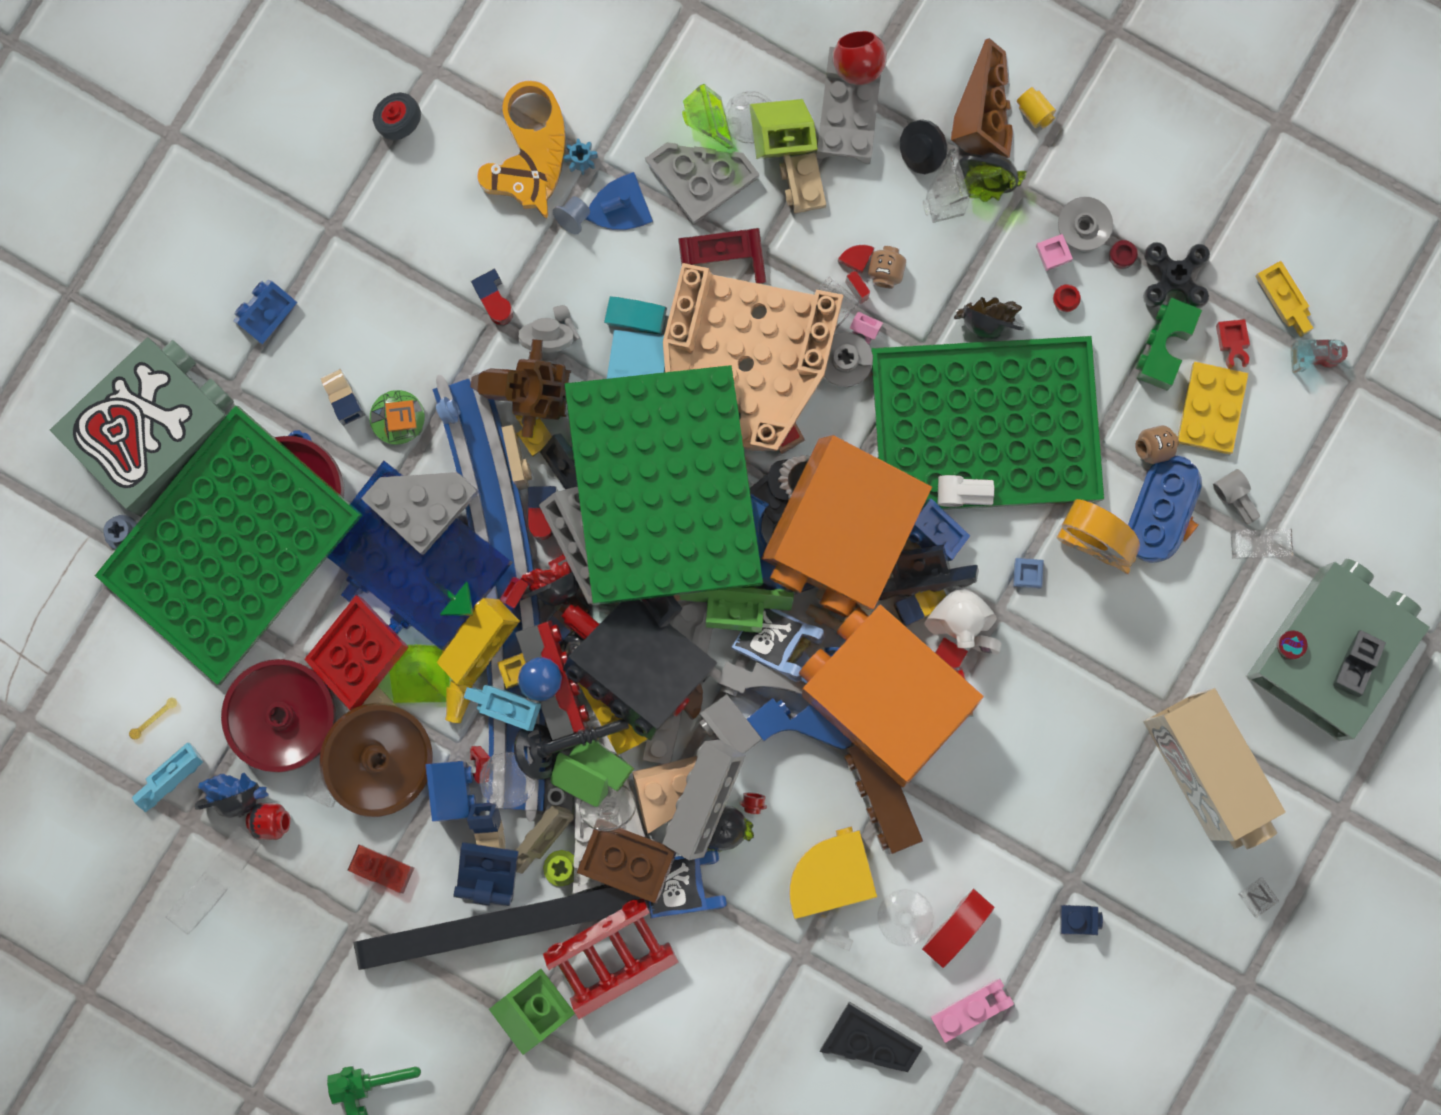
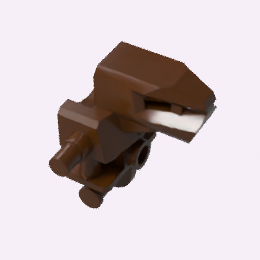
[470,339,571,438]

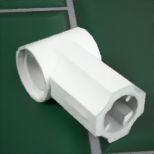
[938,475,994,507]

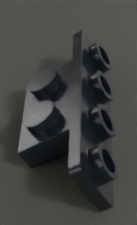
[878,544,979,601]

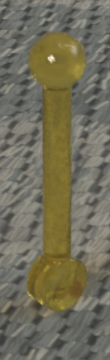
[129,697,177,740]

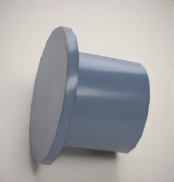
[553,196,590,234]
[103,515,137,549]

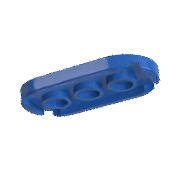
[1128,455,1202,563]

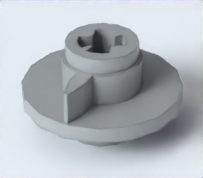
[519,318,573,360]
[824,332,873,387]

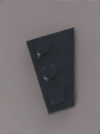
[819,1001,923,1072]

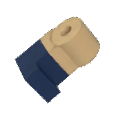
[320,369,365,426]
[467,802,505,849]

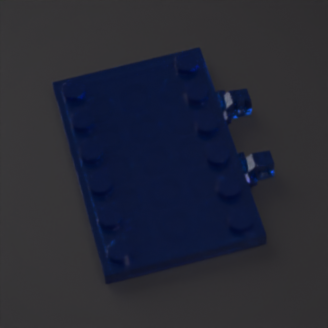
[327,460,513,651]

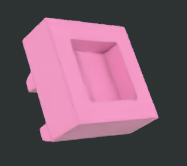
[1036,234,1073,271]
[850,312,883,344]

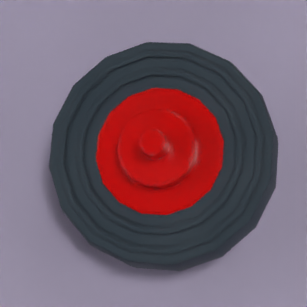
[372,92,421,140]

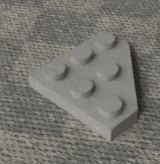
[645,142,760,224]
[361,472,479,555]

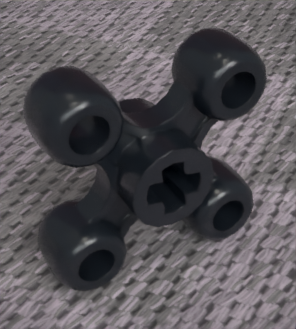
[1143,242,1210,309]

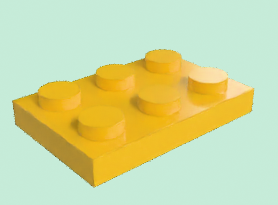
[1177,361,1249,455]

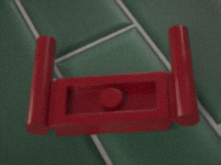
[678,228,767,284]

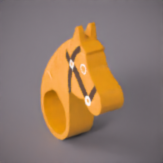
[477,81,566,219]

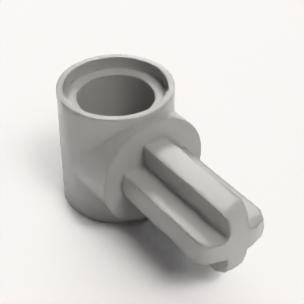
[1213,469,1260,524]

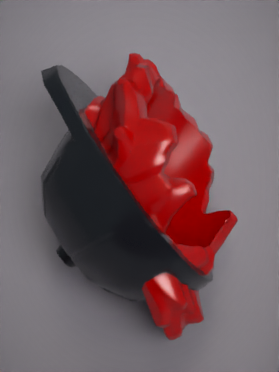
[520,562,580,606]

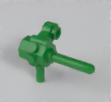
[327,1066,421,1115]

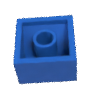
[426,761,476,822]

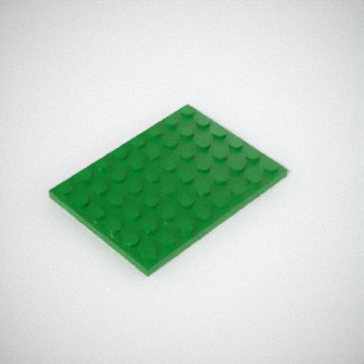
[871,336,1104,510]
[565,365,763,605]
[94,405,362,685]

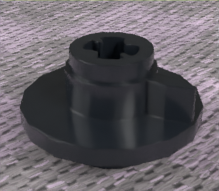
[900,119,947,175]

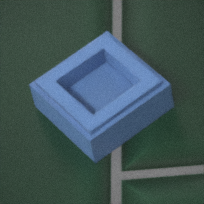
[1013,558,1044,589]

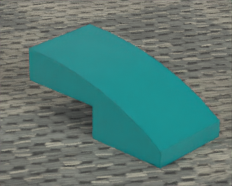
[604,296,667,334]

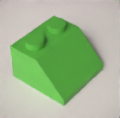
[488,968,575,1055]

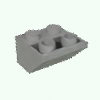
[699,695,762,754]

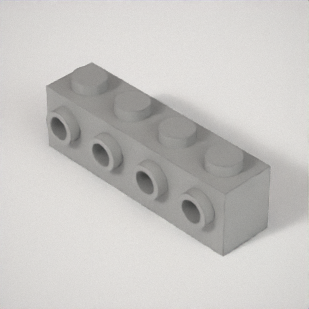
[539,487,592,604]
[662,740,746,860]

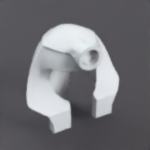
[925,586,997,648]

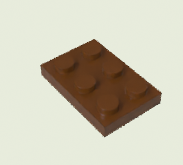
[577,819,677,904]

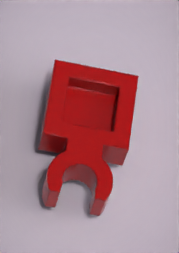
[1216,319,1250,369]

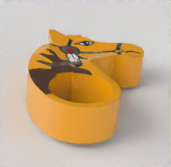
[1056,499,1140,574]

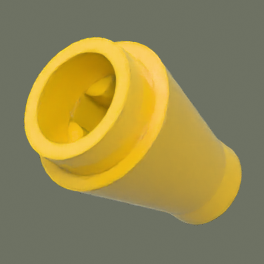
[445,680,473,723]

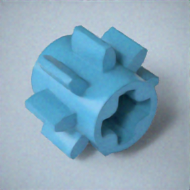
[563,139,598,175]

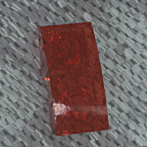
[347,844,415,894]

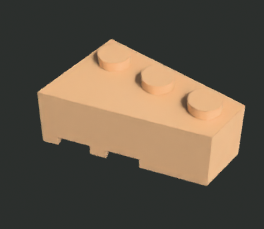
[632,756,697,833]

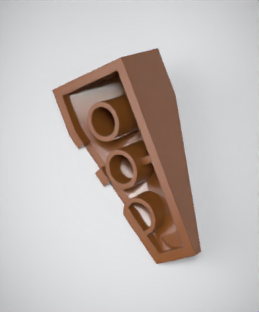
[951,38,1013,158]

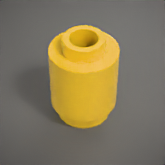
[1016,87,1056,129]

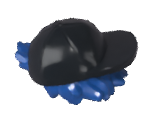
[195,773,269,818]

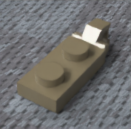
[514,805,574,874]

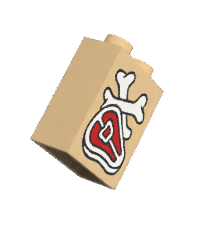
[1143,688,1286,849]

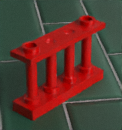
[543,898,679,1019]

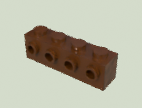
[844,745,923,854]

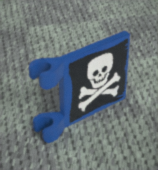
[648,850,727,918]

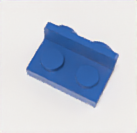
[233,280,298,344]
[908,499,970,561]

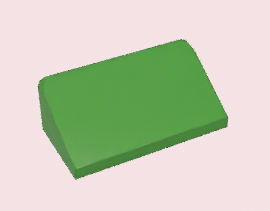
[551,753,608,807]

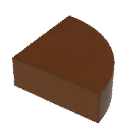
[683,684,703,720]

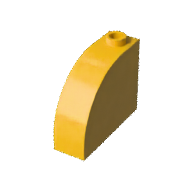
[789,826,877,919]

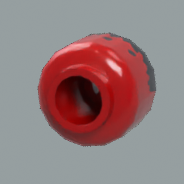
[246,803,290,840]

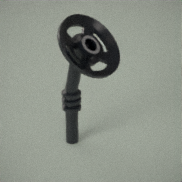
[514,719,629,780]

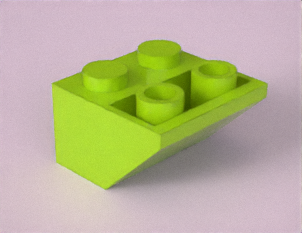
[749,99,818,159]

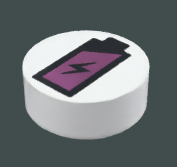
[972,635,1002,654]

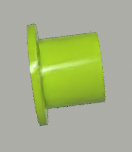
[543,850,575,887]

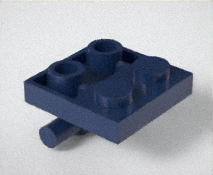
[453,842,519,906]

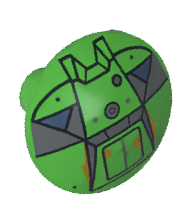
[370,390,425,445]

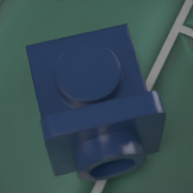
[1060,905,1103,935]

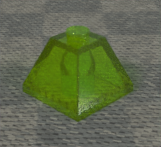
[682,84,734,149]
[389,644,450,703]

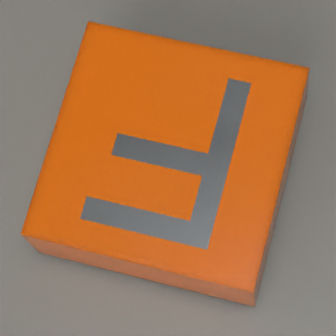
[385,400,417,432]

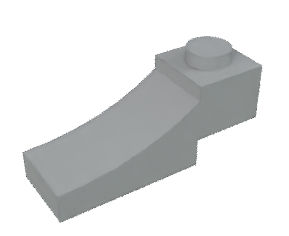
[717,662,806,697]

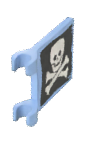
[732,608,825,682]

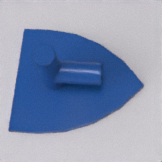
[586,172,653,230]

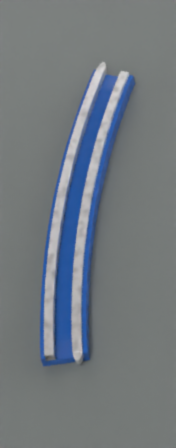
[432,372,546,822]

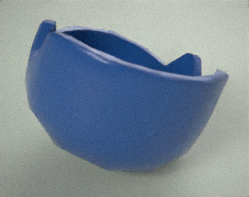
[517,657,562,702]

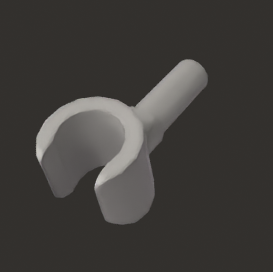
[553,305,580,341]

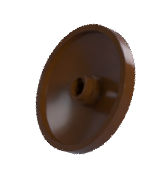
[320,703,433,817]

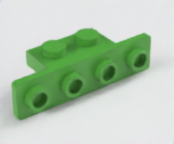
[680,586,794,633]

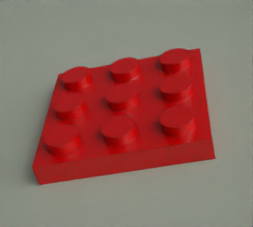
[304,595,409,710]

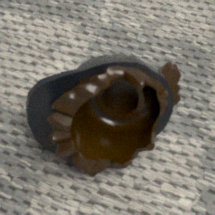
[954,297,1025,339]

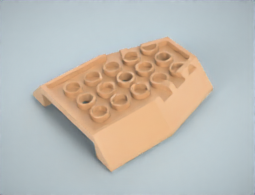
[663,263,844,451]

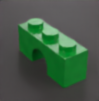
[1135,298,1202,391]

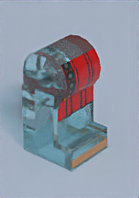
[1290,339,1348,372]

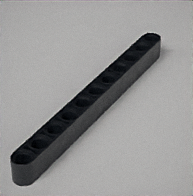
[353,887,649,970]

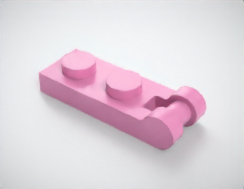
[930,978,1014,1043]

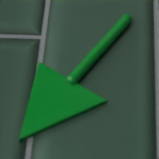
[429,576,473,616]

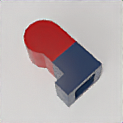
[471,268,514,326]
[528,486,558,540]

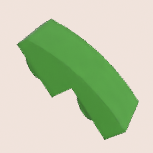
[569,740,634,791]

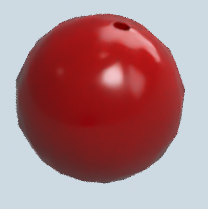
[832,31,887,85]

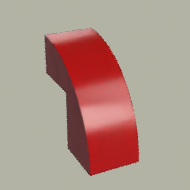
[922,888,995,968]

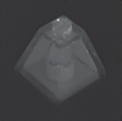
[923,148,970,223]

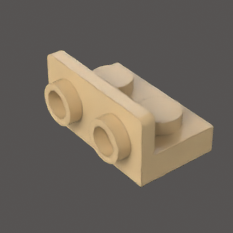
[779,153,826,214]

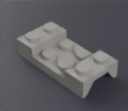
[816,47,881,164]

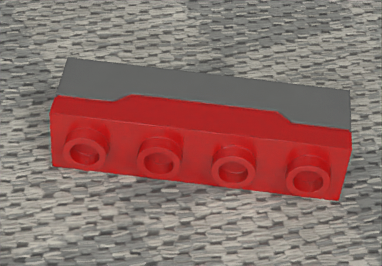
[516,620,590,740]

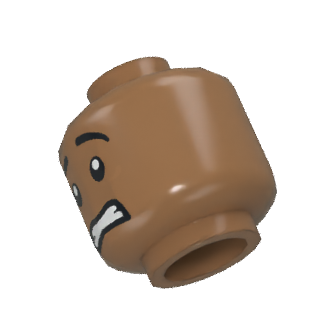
[868,246,906,289]
[1135,425,1179,464]

